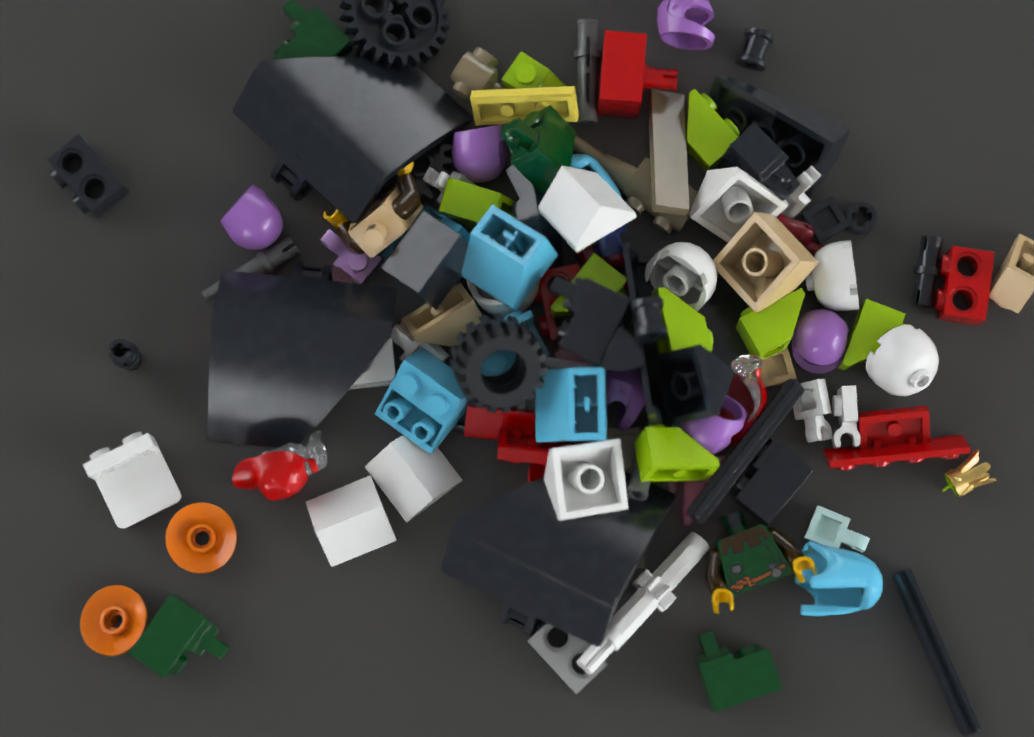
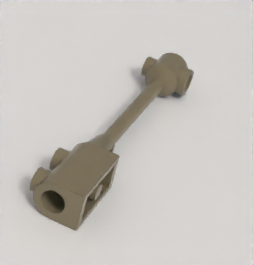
[450,47,698,235]

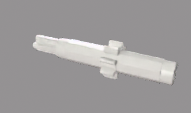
[576,532,710,675]

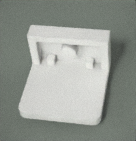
[83,431,182,529]

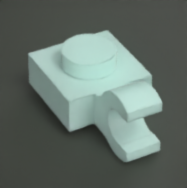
[803,505,870,553]

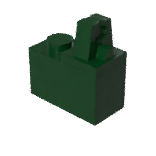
[272,0,353,60]
[501,105,576,193]
[129,594,230,678]
[695,630,783,712]

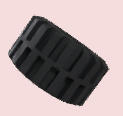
[450,314,547,413]

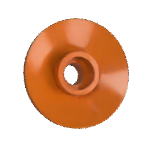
[165,502,237,574]
[80,585,148,656]

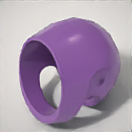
[657,0,715,50]
[451,124,508,183]
[220,184,283,250]
[792,309,849,374]
[606,368,646,431]
[679,395,746,455]

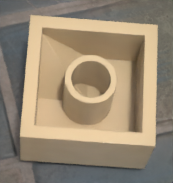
[713,212,819,313]

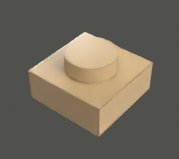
[752,347,797,388]

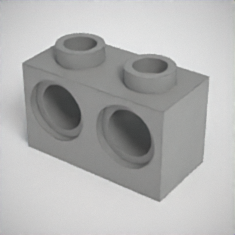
[527,623,608,694]

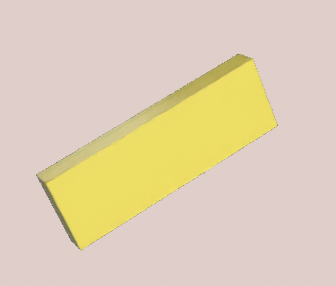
[470,86,579,126]

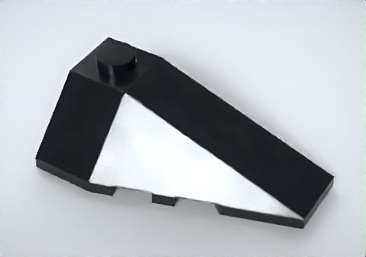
[709,73,851,199]

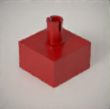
[597,30,678,119]

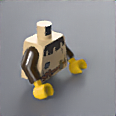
[323,161,423,258]

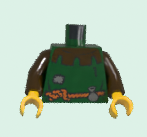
[705,509,817,614]

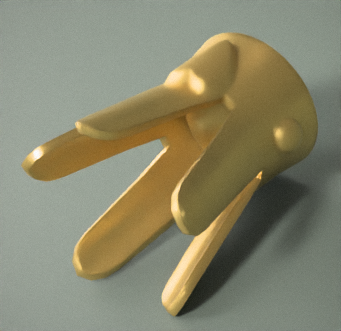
[942,449,997,497]

